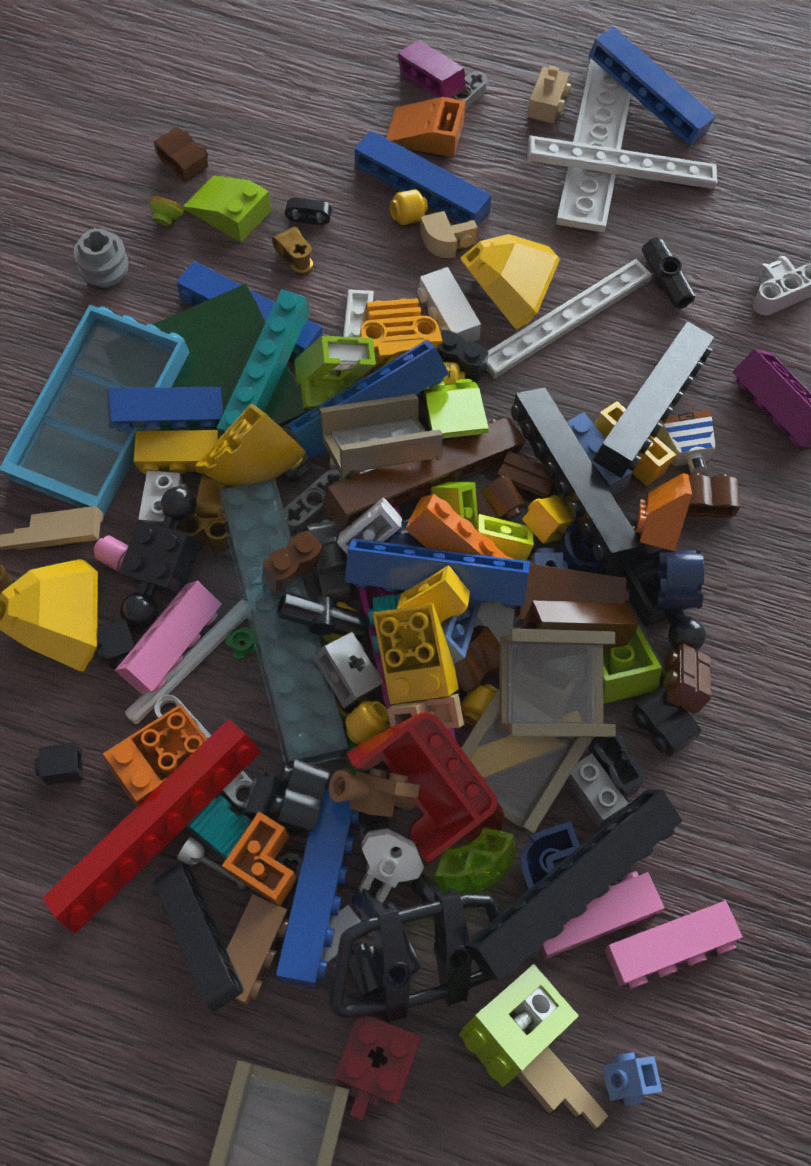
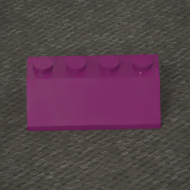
[732,349,811,447]

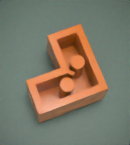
[222,812,298,907]

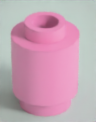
[94,535,128,572]

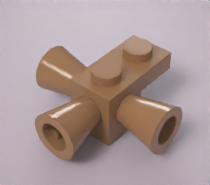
[329,768,420,817]

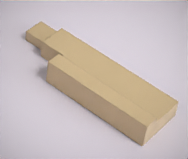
[0,506,103,550]
[517,1027,608,1129]

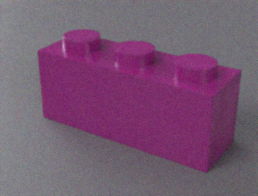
[398,40,466,98]

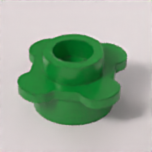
[225,627,259,660]

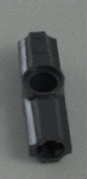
[642,237,695,309]
[276,591,369,640]

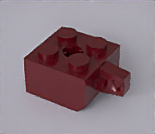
[334,1015,421,1121]

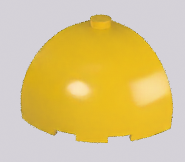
[195,403,306,488]

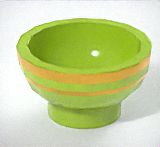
[149,196,184,226]

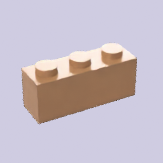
[227,894,290,1006]

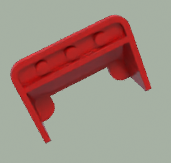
[347,712,497,863]

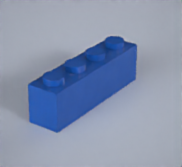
[106,387,223,432]

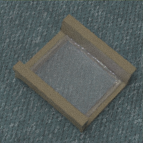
[319,394,443,479]
[499,629,616,737]
[461,687,592,833]
[208,1060,349,1166]

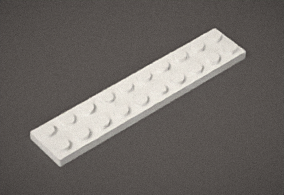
[556,59,631,233]

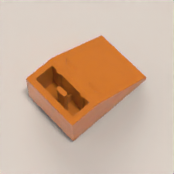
[386,97,465,157]
[103,704,207,807]

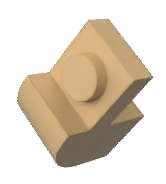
[420,211,477,258]
[387,694,464,729]

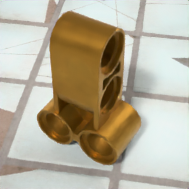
[178,473,233,553]

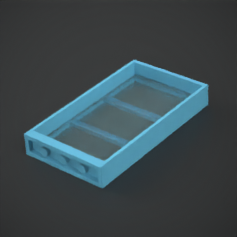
[0,305,190,518]

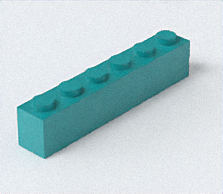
[217,289,310,436]

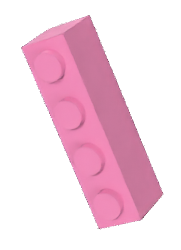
[115,580,222,694]
[540,871,665,960]
[604,900,743,989]

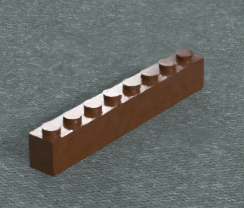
[322,417,526,530]

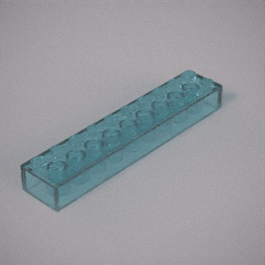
[219,480,349,765]

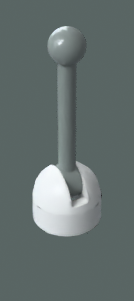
[177,837,247,889]

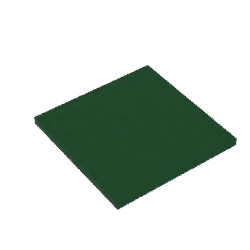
[103,283,310,431]

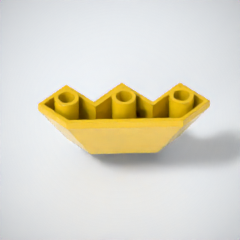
[460,234,560,330]
[0,559,98,672]

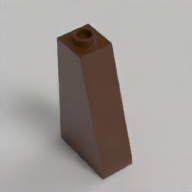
[513,564,629,627]
[515,600,639,664]

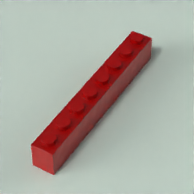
[42,719,261,934]

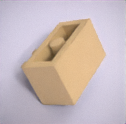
[528,66,572,124]

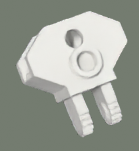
[358,828,424,904]

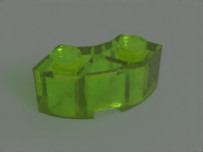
[435,828,517,895]

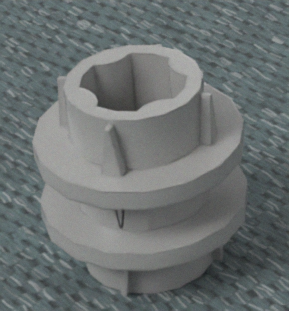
[73,227,129,289]

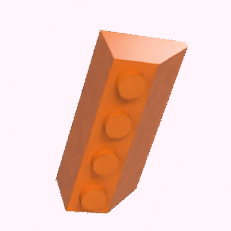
[636,473,692,551]
[405,494,513,604]

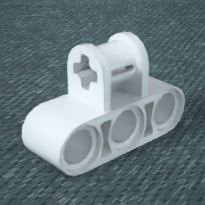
[753,256,811,315]

